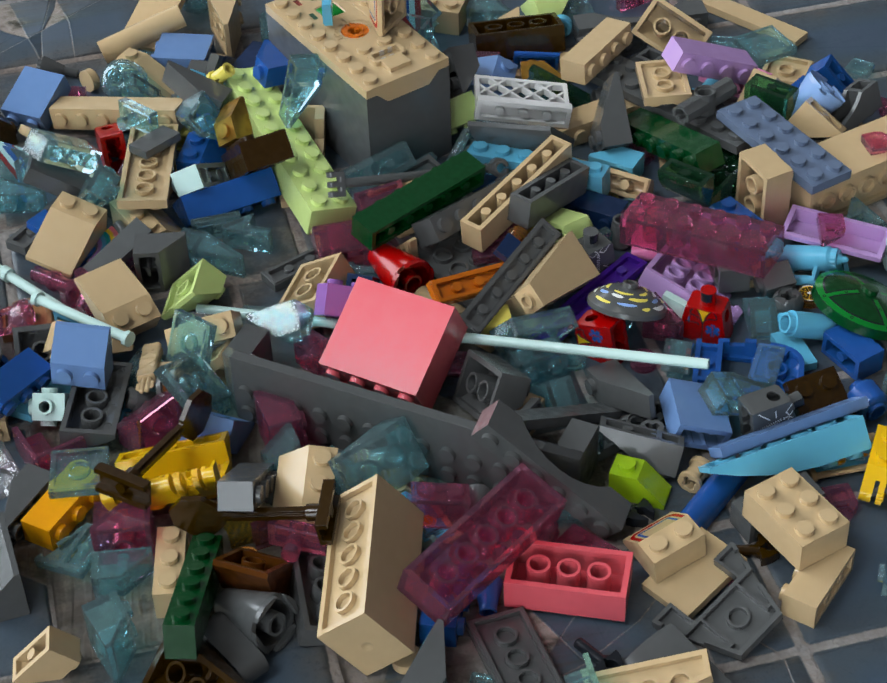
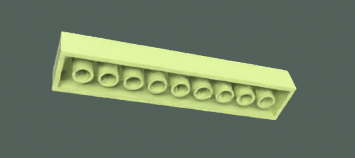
[223,67,357,235]

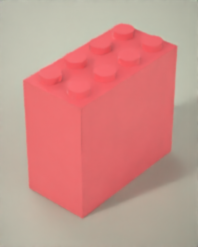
[319,276,468,409]

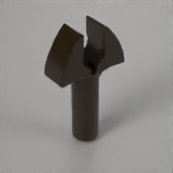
[736,534,780,566]

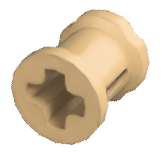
[677,455,711,493]

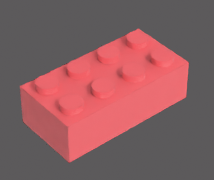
[503,537,633,622]

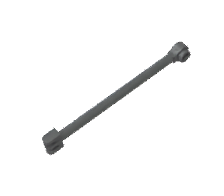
[326,157,509,198]

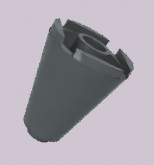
[214,588,298,654]

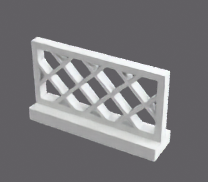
[473,74,572,129]

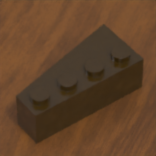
[221,128,294,180]

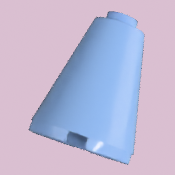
[782,70,845,120]

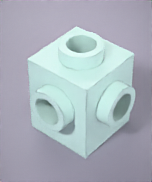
[28,388,69,426]

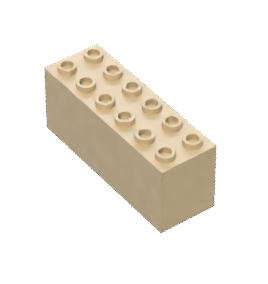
[789,115,887,216]
[317,474,424,676]

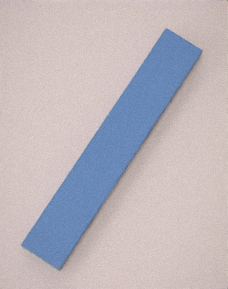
[708,396,870,459]

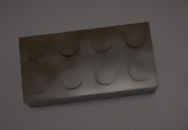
[468,12,566,60]

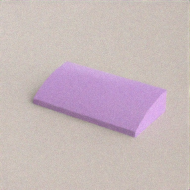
[779,204,887,263]

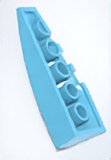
[698,415,872,476]

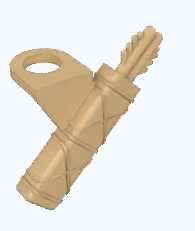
[135,342,182,394]

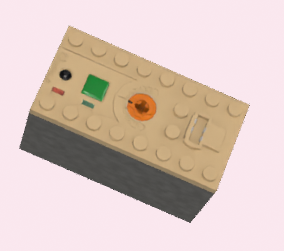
[265,0,452,176]

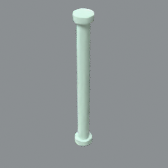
[30,290,135,347]

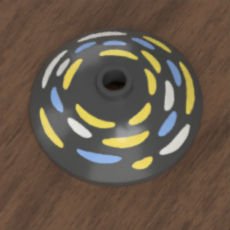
[587,280,667,322]

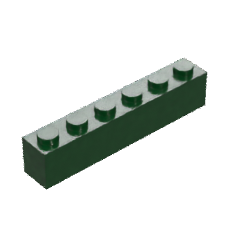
[628,108,725,176]
[351,150,486,252]
[162,533,224,659]

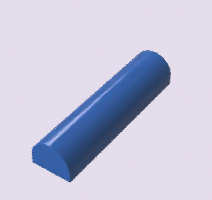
[680,474,748,530]

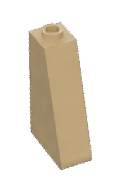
[514,231,600,317]

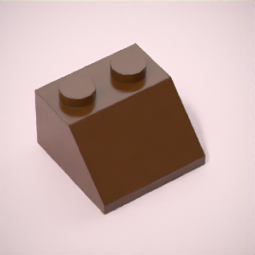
[212,547,294,595]

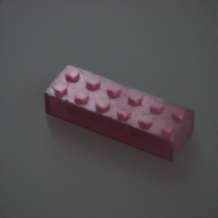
[620,192,785,279]
[397,462,567,628]

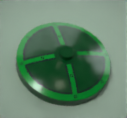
[811,270,887,341]

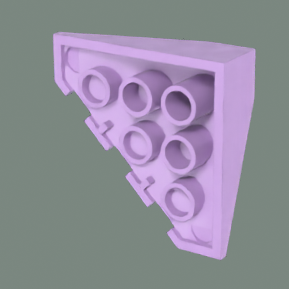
[638,233,743,325]

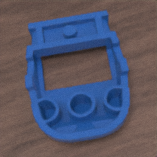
[692,338,805,406]

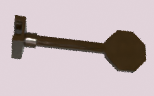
[94,389,212,511]
[169,479,341,545]

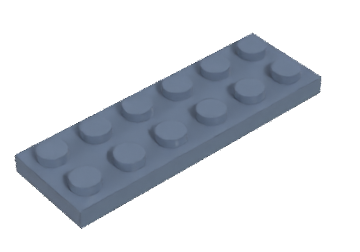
[716,95,852,195]

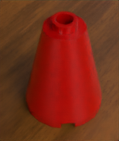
[368,243,434,294]

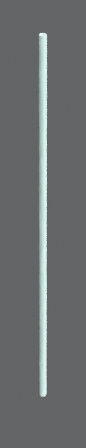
[196,303,710,370]

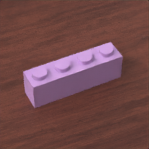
[661,36,758,85]

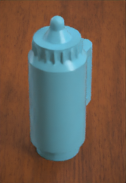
[777,244,849,286]
[777,310,838,340]

